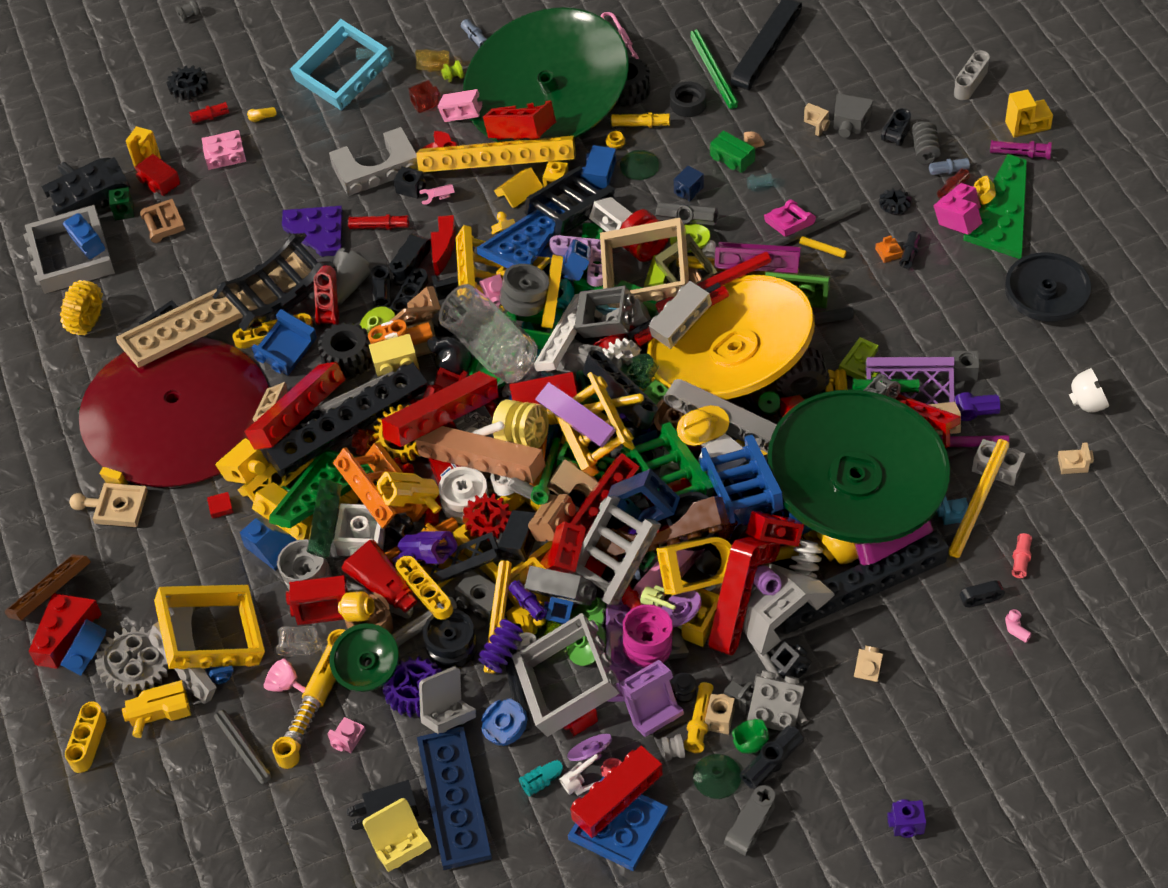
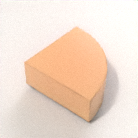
[744,131,765,148]

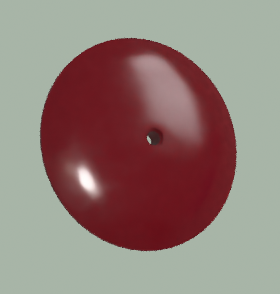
[79,337,269,487]

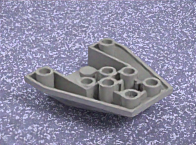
[743,563,835,656]

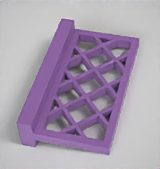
[865,357,954,405]

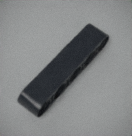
[582,350,658,430]

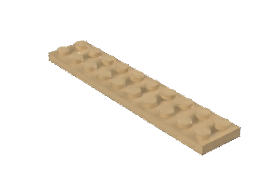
[116,252,311,368]

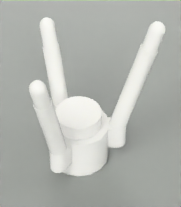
[559,754,599,796]

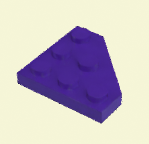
[282,206,343,257]

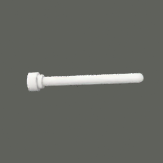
[465,421,505,436]

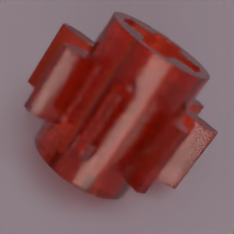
[352,429,378,456]

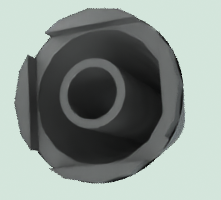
[322,248,373,306]

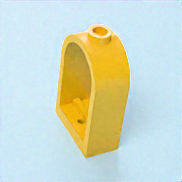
[656,537,732,595]

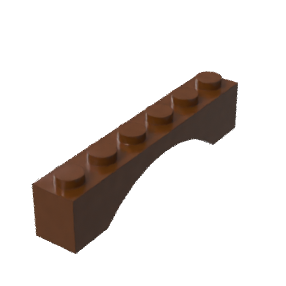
[595,496,729,561]

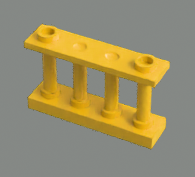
[456,225,505,311]
[555,372,635,477]

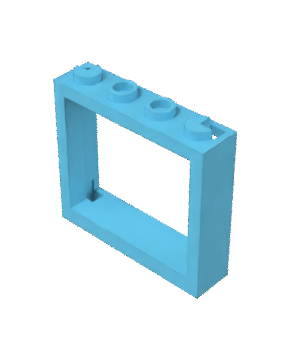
[290,19,392,111]

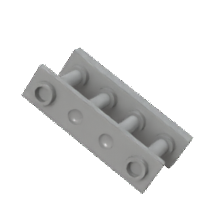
[569,496,661,605]

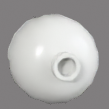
[1069,368,1109,412]

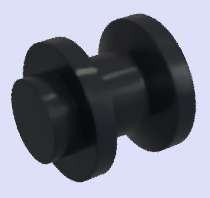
[385,514,414,542]
[672,673,696,703]

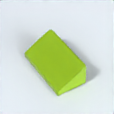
[644,255,673,288]

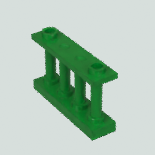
[621,422,714,498]

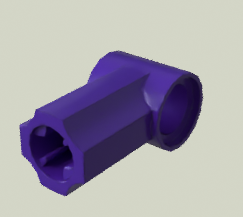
[954,392,1000,421]

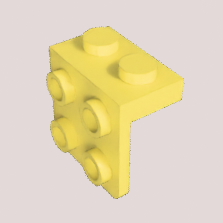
[363,798,432,872]

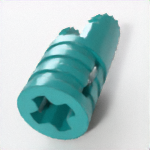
[519,760,563,797]

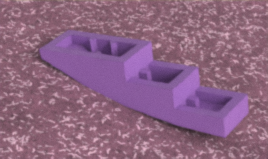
[535,382,616,448]

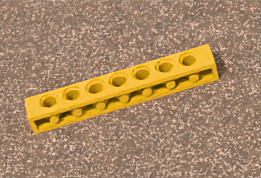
[416,136,576,172]

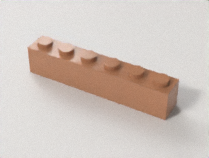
[415,426,546,483]

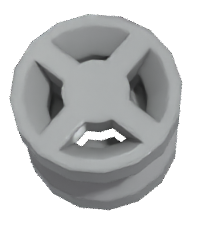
[661,734,685,761]

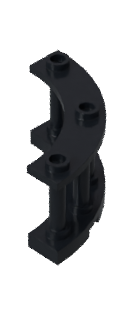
[212,233,335,331]

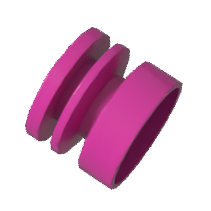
[623,604,673,668]

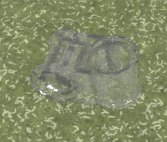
[276,626,322,657]

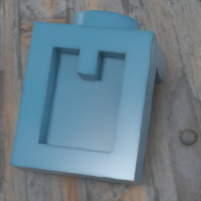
[937,495,968,525]

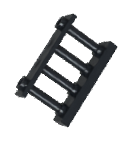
[525,166,615,236]

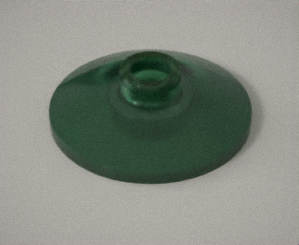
[620,150,659,180]
[693,754,741,799]

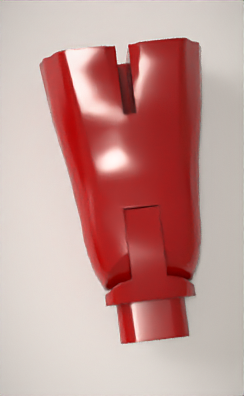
[342,539,418,613]

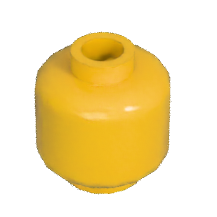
[338,591,375,622]

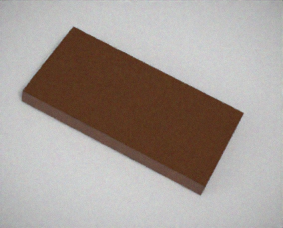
[4,554,91,621]

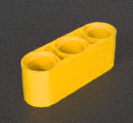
[65,702,107,773]

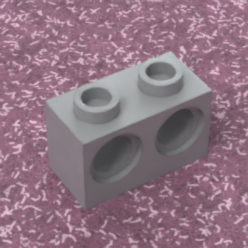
[972,439,1025,486]

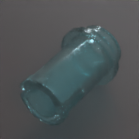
[747,173,773,190]

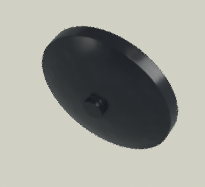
[1005,252,1091,322]

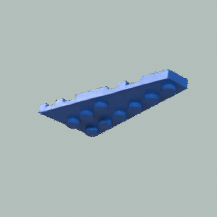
[477,201,571,268]

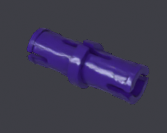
[508,580,547,621]

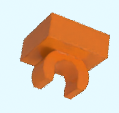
[875,235,903,263]

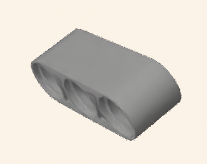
[954,50,990,100]

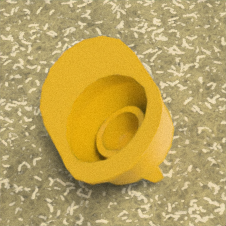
[677,405,730,446]

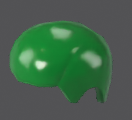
[732,719,769,754]

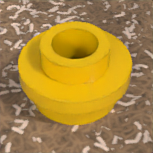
[606,131,625,149]

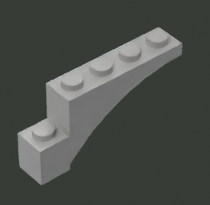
[148,596,217,704]

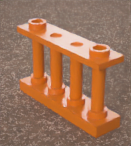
[333,442,428,528]

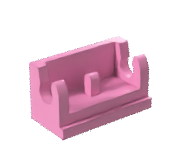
[438,89,482,122]

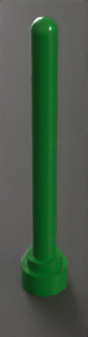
[531,438,561,505]

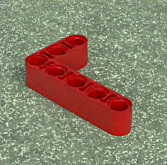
[709,536,780,656]

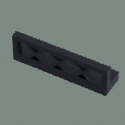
[413,532,503,584]

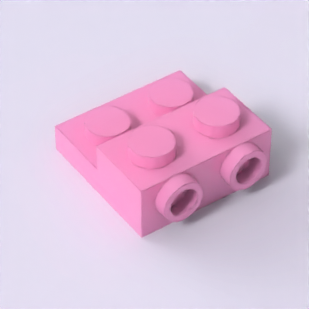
[201,130,246,170]

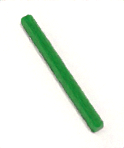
[690,29,738,109]

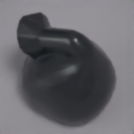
[427,336,473,376]

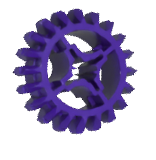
[383,656,442,718]

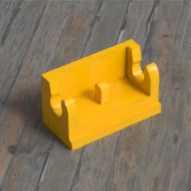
[126,126,161,168]

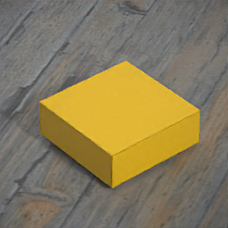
[99,467,128,485]

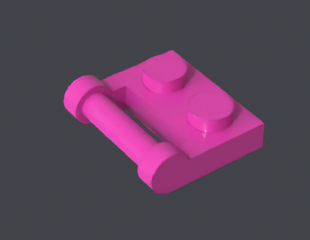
[764,199,816,237]

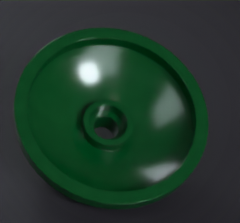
[330,623,399,692]

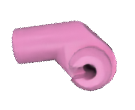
[1005,609,1032,643]

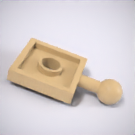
[69,483,148,527]

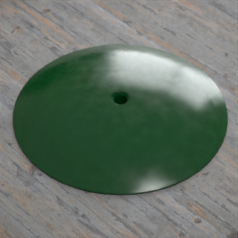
[463,7,629,142]

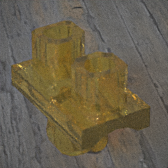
[415,49,450,72]

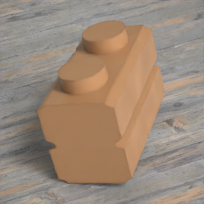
[528,494,577,541]

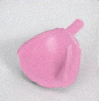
[264,658,305,693]

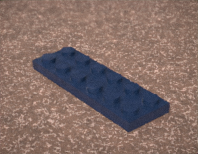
[417,726,492,870]

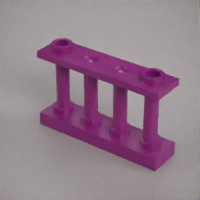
[714,242,801,273]

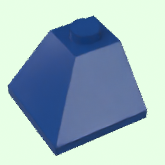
[239,517,297,570]

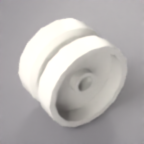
[439,467,489,524]

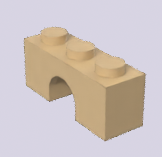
[548,460,598,498]

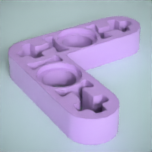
[549,235,603,287]

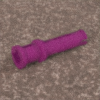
[990,140,1052,160]

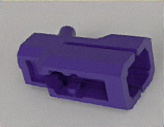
[392,531,458,566]

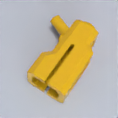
[377,471,441,514]
[122,680,191,738]

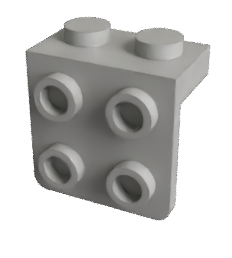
[419,667,476,734]
[747,670,804,731]

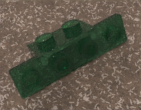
[306,478,342,559]

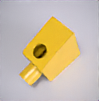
[215,438,268,484]

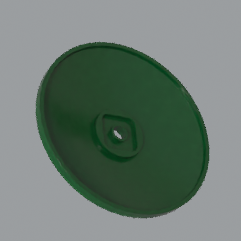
[767,390,950,543]

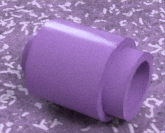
[753,565,781,595]

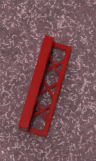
[895,395,960,448]

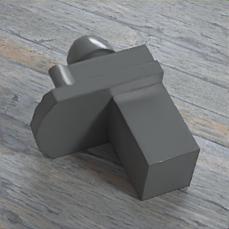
[724,681,754,713]

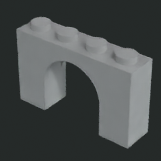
[329,127,418,196]

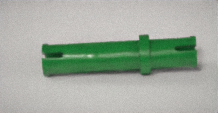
[853,377,919,393]

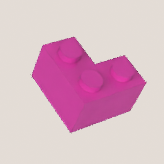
[934,183,982,235]

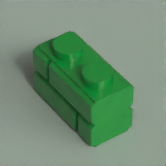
[710,130,755,173]

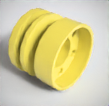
[492,399,549,448]

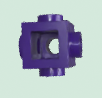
[887,799,926,838]

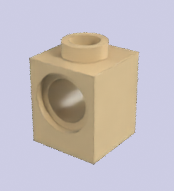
[705,694,735,735]

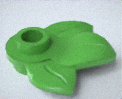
[569,597,606,626]

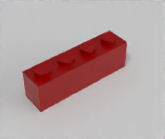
[570,745,663,838]

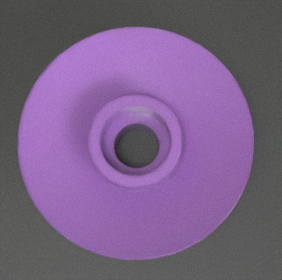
[662,590,702,627]
[567,734,612,761]

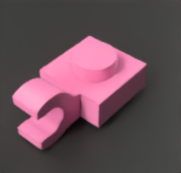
[419,184,454,204]

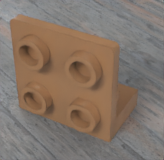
[390,286,441,326]

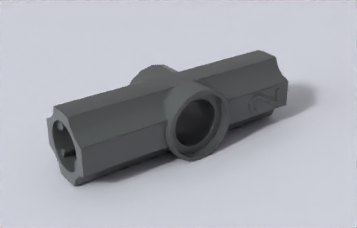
[656,202,719,225]

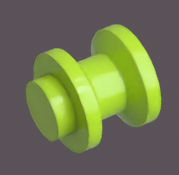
[441,60,464,83]

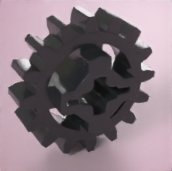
[166,65,209,100]

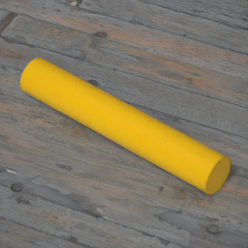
[799,236,847,258]

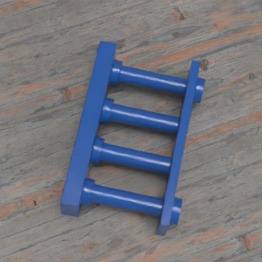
[699,435,783,524]

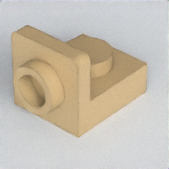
[1058,442,1094,474]

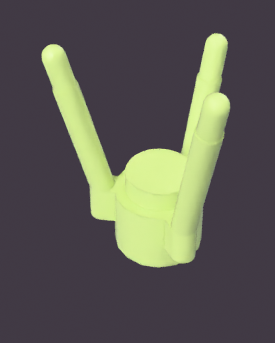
[640,585,701,629]

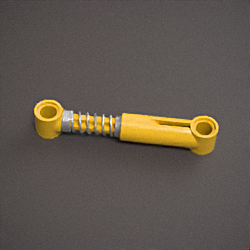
[272,629,345,769]

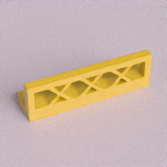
[238,437,315,503]

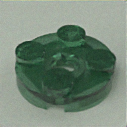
[620,354,659,389]

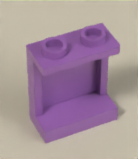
[619,660,684,737]

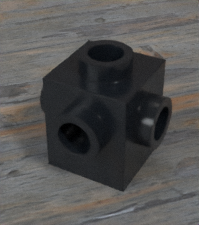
[770,641,812,678]

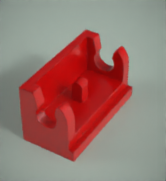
[546,522,586,574]

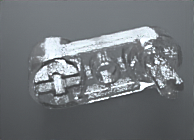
[439,284,554,383]

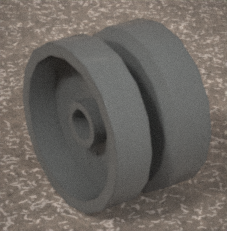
[499,264,549,316]

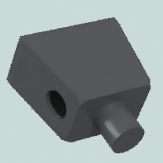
[834,93,873,137]

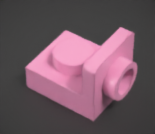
[479,274,502,306]
[328,717,366,753]

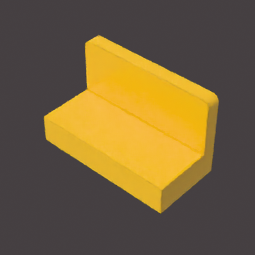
[494,167,543,208]

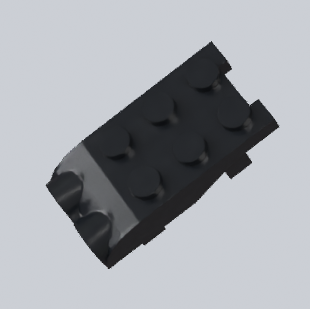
[41,157,131,216]

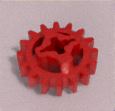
[463,493,511,541]

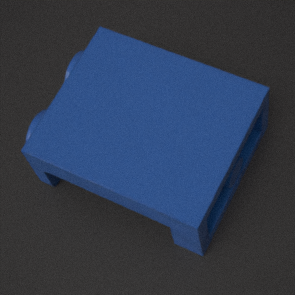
[252,309,317,376]

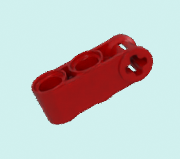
[313,265,339,325]

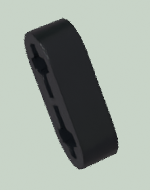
[959,580,1005,608]

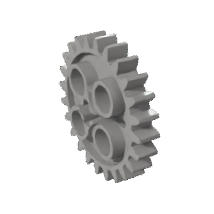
[95,626,171,695]

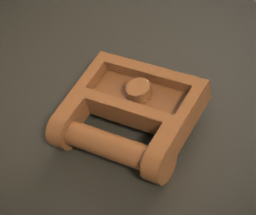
[140,199,185,243]

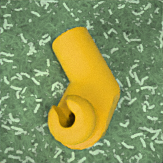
[247,107,276,122]

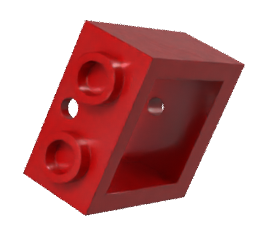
[286,575,349,625]

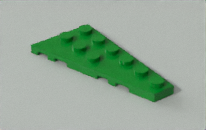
[963,154,1027,259]
[269,450,374,528]

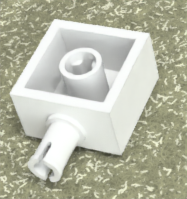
[333,504,387,556]

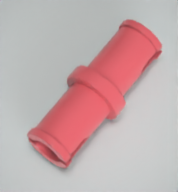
[1012,533,1032,578]

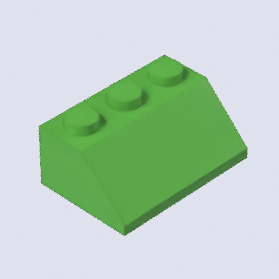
[765,271,830,309]

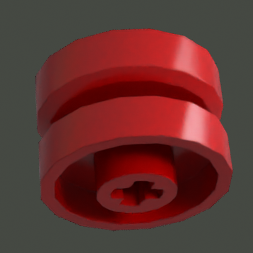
[620,209,669,262]

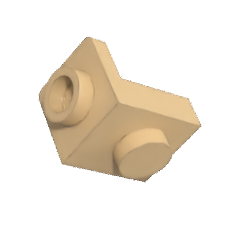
[804,103,830,136]
[854,645,884,682]

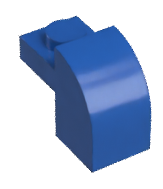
[60,619,106,676]

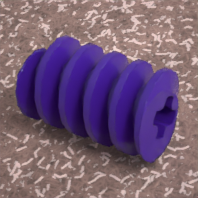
[478,619,524,673]

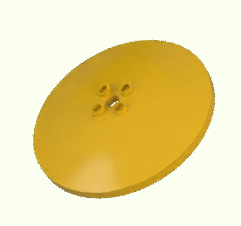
[647,275,815,400]

